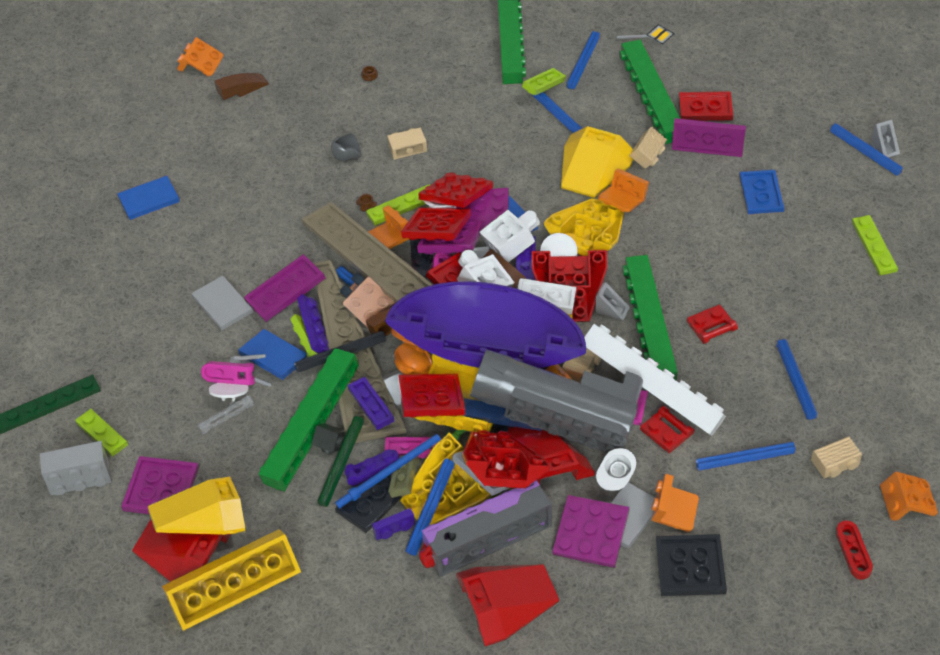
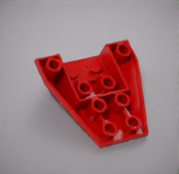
[532,250,607,322]
[508,427,595,485]
[462,430,550,488]
[132,519,231,582]
[456,564,559,647]

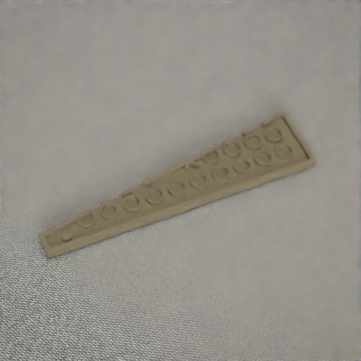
[313,260,406,443]

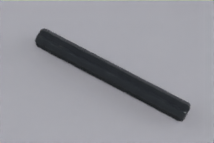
[294,331,386,373]

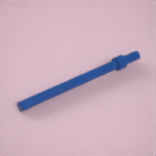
[335,434,441,509]

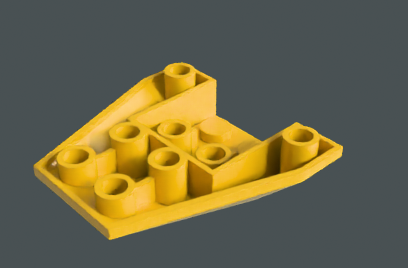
[561,126,634,198]
[544,198,624,256]
[400,433,491,525]
[148,477,245,534]

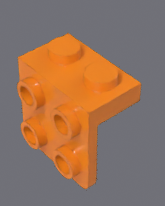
[177,37,223,76]
[598,169,649,212]
[368,205,409,249]
[880,471,938,521]
[651,474,699,532]

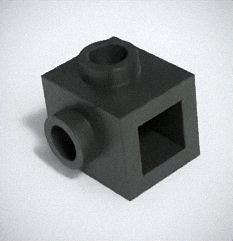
[311,423,346,454]

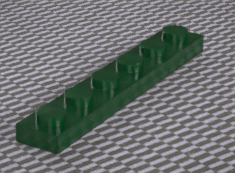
[0,374,101,434]

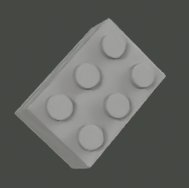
[40,441,112,495]

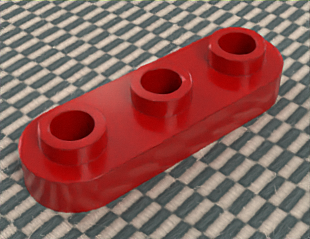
[836,521,873,580]

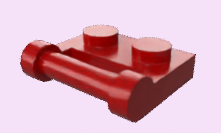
[687,304,738,344]
[640,406,695,454]

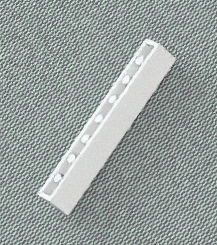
[584,324,726,436]

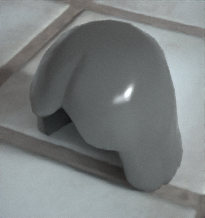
[331,133,361,161]

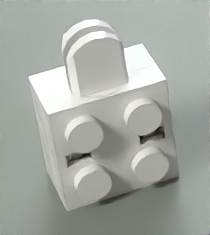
[479,210,540,262]
[457,250,515,287]

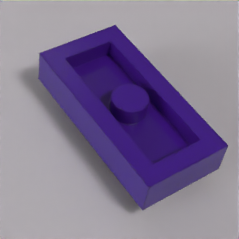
[372,508,415,540]

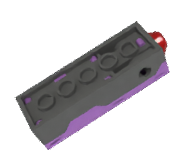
[419,480,552,578]

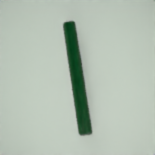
[317,416,364,507]

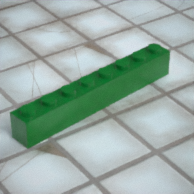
[498,0,526,84]
[619,39,680,144]
[622,255,678,381]
[259,348,359,492]

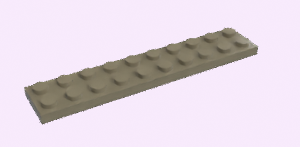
[302,202,433,303]

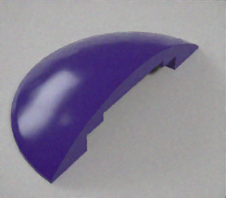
[385,281,586,368]

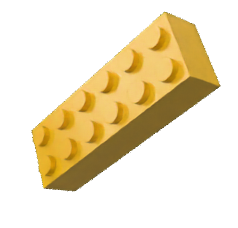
[162,529,301,631]

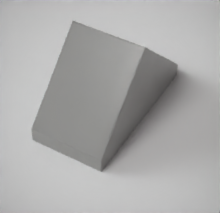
[871,120,900,157]
[596,282,630,321]
[382,369,403,406]

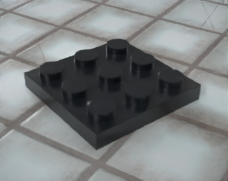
[656,534,727,596]

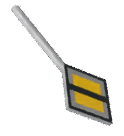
[616,24,675,45]

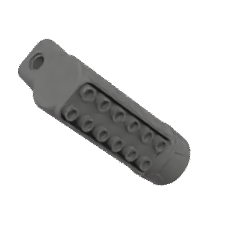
[470,349,643,454]

